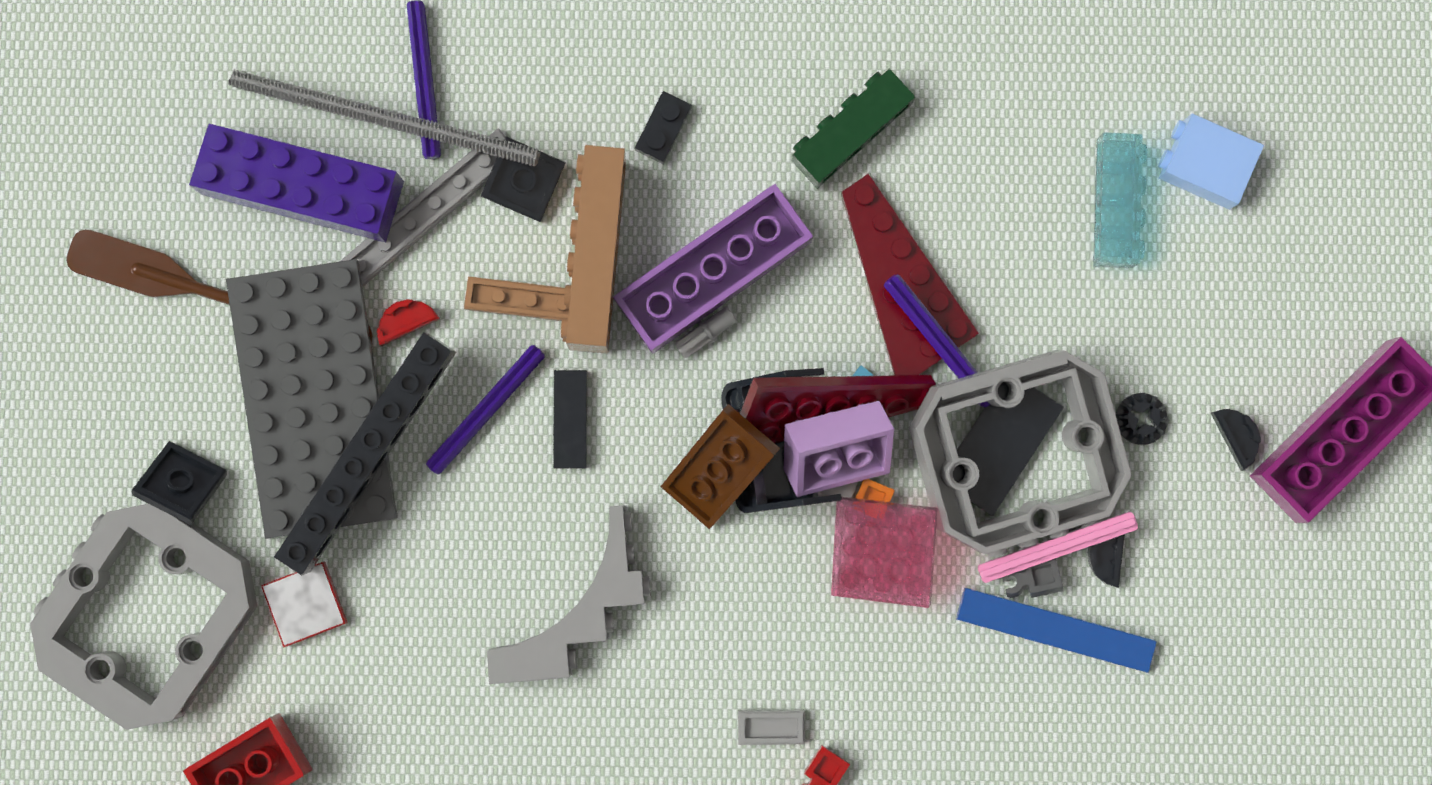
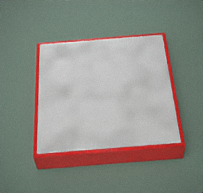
[261,562,348,648]

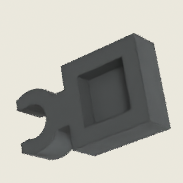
[1002,559,1064,598]

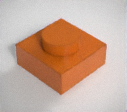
[851,479,895,520]

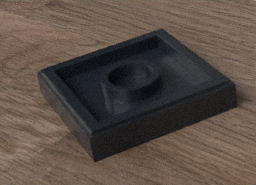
[480,136,566,222]
[132,441,227,525]

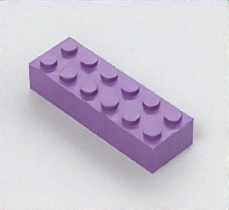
[613,184,813,354]

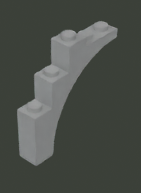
[487,505,651,684]

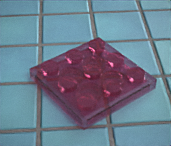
[831,497,938,608]

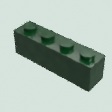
[791,68,916,189]

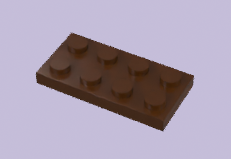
[660,404,780,529]

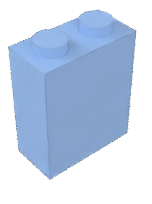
[1158,113,1264,210]

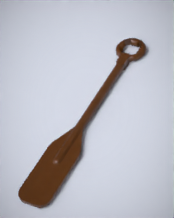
[66,229,373,345]

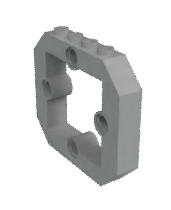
[909,350,1132,557]
[30,504,257,730]

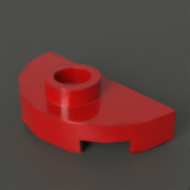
[377,299,440,347]

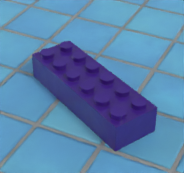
[189,123,404,243]

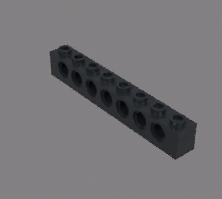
[274,332,457,576]

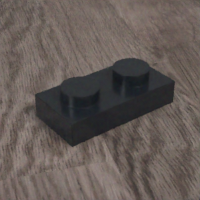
[634,91,692,165]

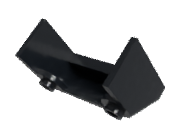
[721,368,842,513]

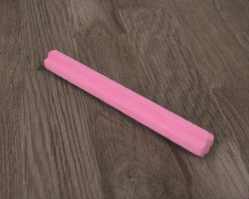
[978,512,1138,583]

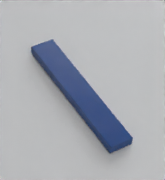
[956,588,1157,673]

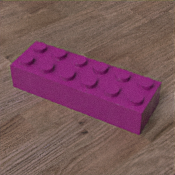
[1250,337,1432,523]

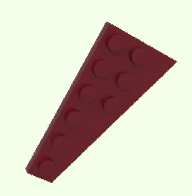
[841,174,979,375]
[740,375,936,443]

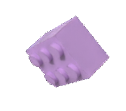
[783,401,894,497]

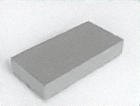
[738,710,805,745]

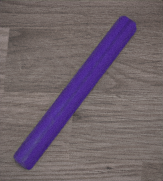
[407,0,441,159]
[884,274,990,407]
[426,345,545,474]

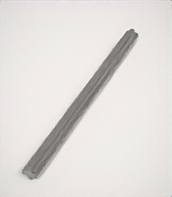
[228,69,541,166]

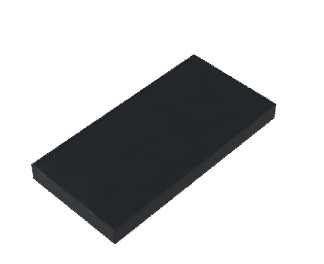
[953,382,1064,516]

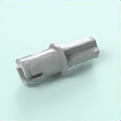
[675,306,738,358]

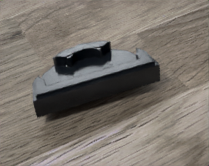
[1210,409,1261,471]
[1087,534,1125,588]

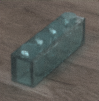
[1093,133,1147,268]

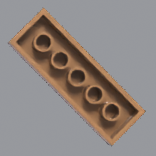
[561,145,626,354]

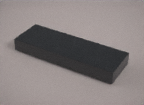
[553,370,587,469]

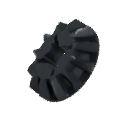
[1116,393,1169,445]

